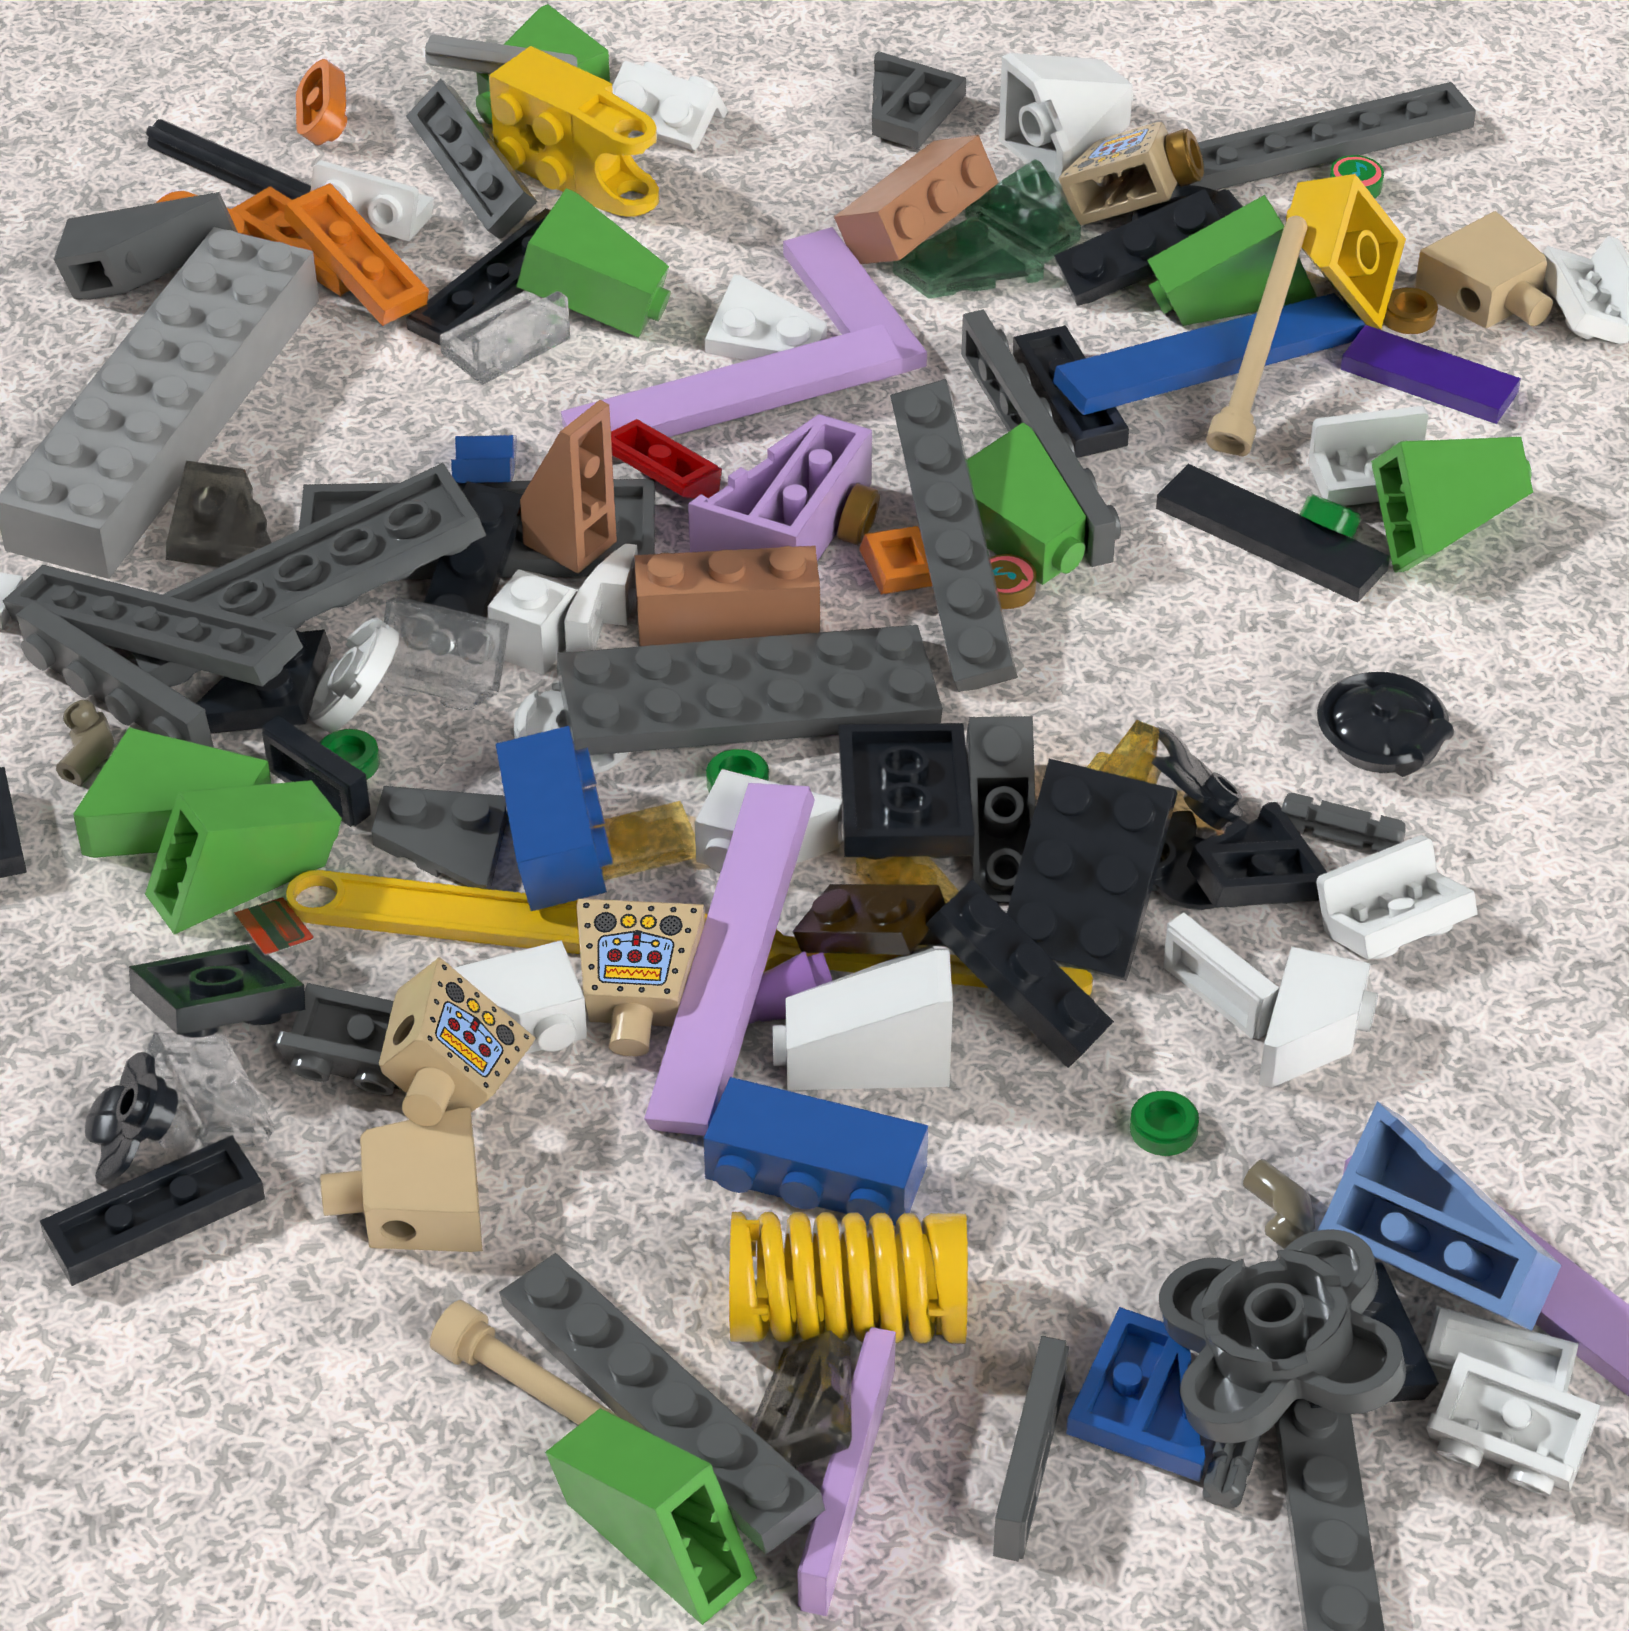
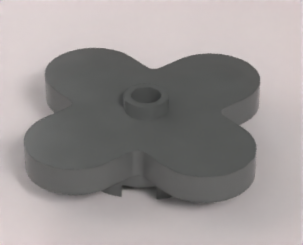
[1159,1229,1406,1443]

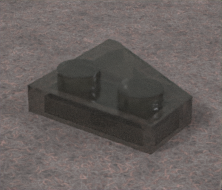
[166,460,272,568]
[750,1330,852,1469]

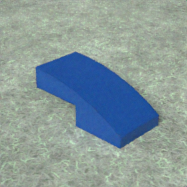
[451,435,517,483]

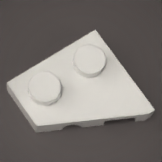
[705,274,827,360]

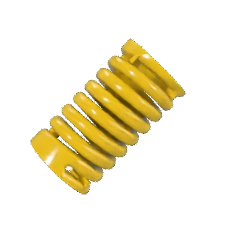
[729,1212,968,1344]

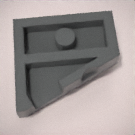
[872,51,966,149]
[371,786,508,889]

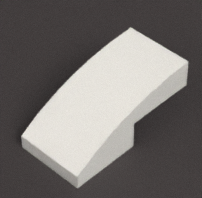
[564,543,638,652]

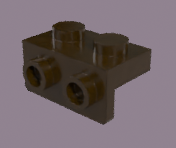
[792,884,946,955]

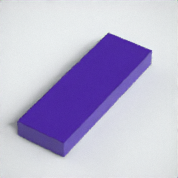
[1341,325,1521,424]

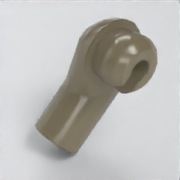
[56,700,114,786]
[1243,1159,1315,1249]

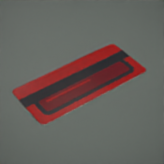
[234,897,314,955]

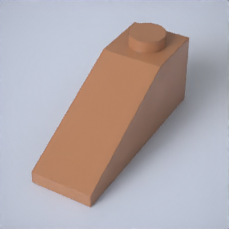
[520,400,617,574]

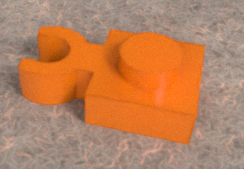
[859,526,933,595]

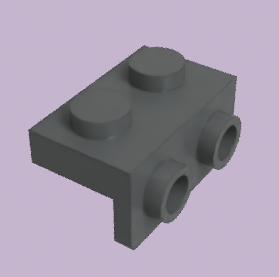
[275,983,402,1095]

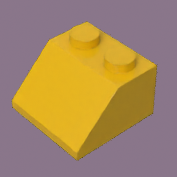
[1286,174,1406,330]

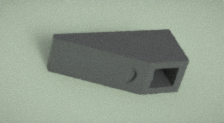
[54,192,238,300]
[966,716,1036,903]

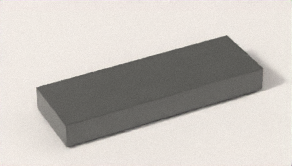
[993,1336,1069,1562]

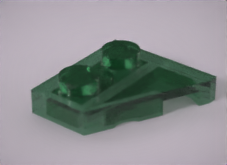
[965,159,1081,264]
[893,216,1044,299]

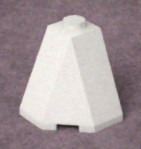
[998,53,1133,193]
[773,944,953,1090]

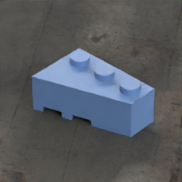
[1318,1101,1562,1331]

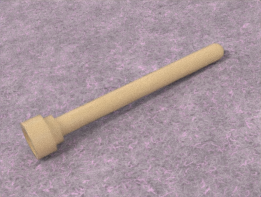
[1206,216,1307,457]
[430,1300,618,1425]

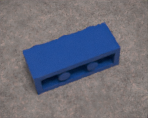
[496,726,613,911]
[703,1077,929,1226]

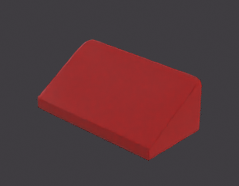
[611,419,722,499]

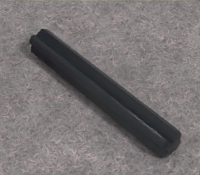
[146,119,311,200]

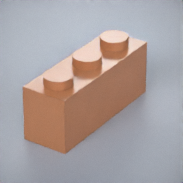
[834,135,999,264]
[634,546,820,646]

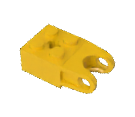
[489,46,659,217]

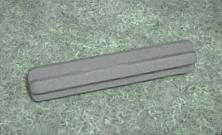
[425,34,578,74]

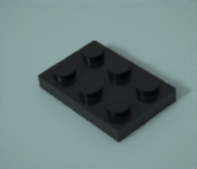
[839,723,974,860]
[1007,758,1177,981]

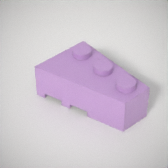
[688,414,872,561]

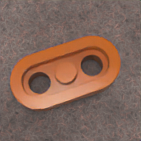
[296,59,348,145]

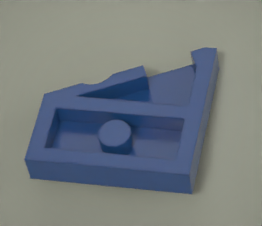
[1066,1307,1206,1482]

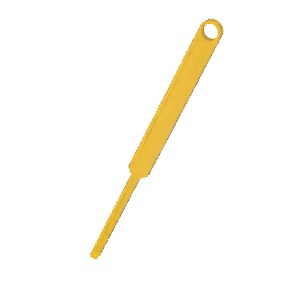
[286,870,1093,995]

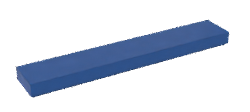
[1053,293,1366,415]

